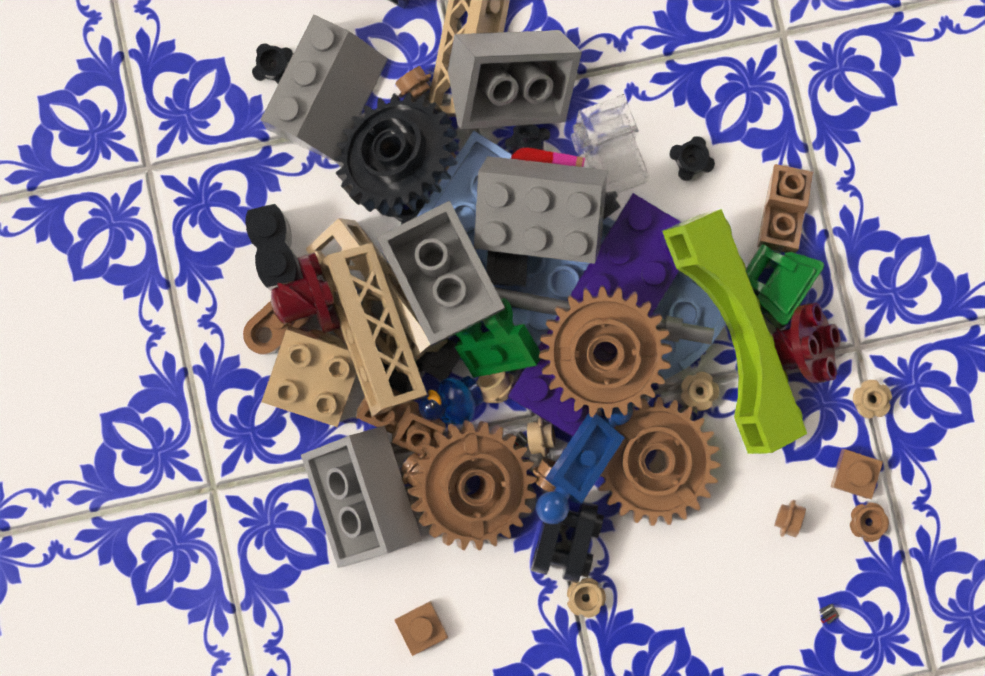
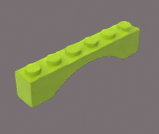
[662,208,808,454]

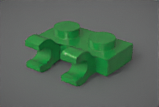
[454,298,541,378]

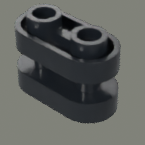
[531,501,604,583]

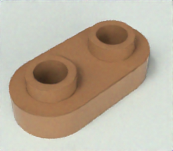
[243,301,313,355]

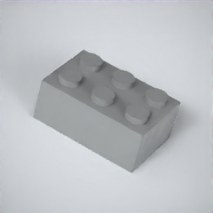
[474,156,608,264]

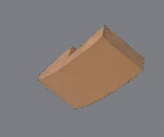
[757,164,813,253]
[356,388,446,455]

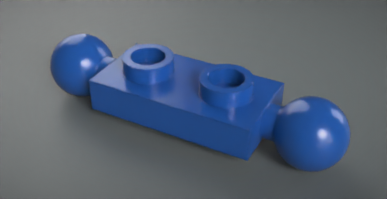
[536,402,633,524]

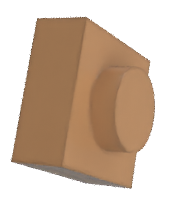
[830,449,883,500]
[394,600,448,656]

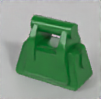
[746,244,824,329]

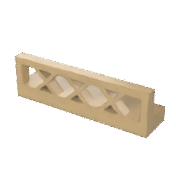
[428,0,510,117]
[306,218,448,373]
[320,243,427,417]

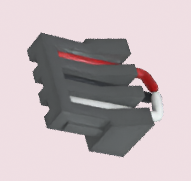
[511,430,528,447]
[818,604,839,624]

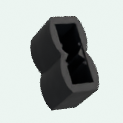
[245,203,301,291]

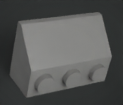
[260,14,388,163]
[448,30,582,129]
[301,426,422,568]

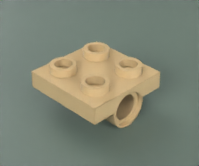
[261,325,357,427]

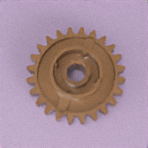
[539,285,672,418]
[597,397,721,526]
[408,420,537,551]

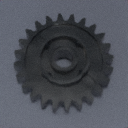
[334,92,459,216]

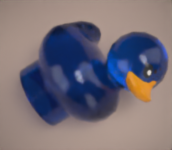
[419,376,484,425]

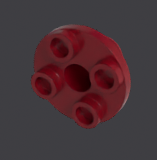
[270,252,340,334]
[772,302,841,384]

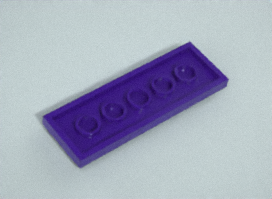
[508,193,681,437]

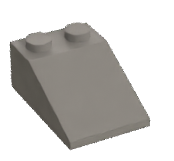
[376,201,505,346]

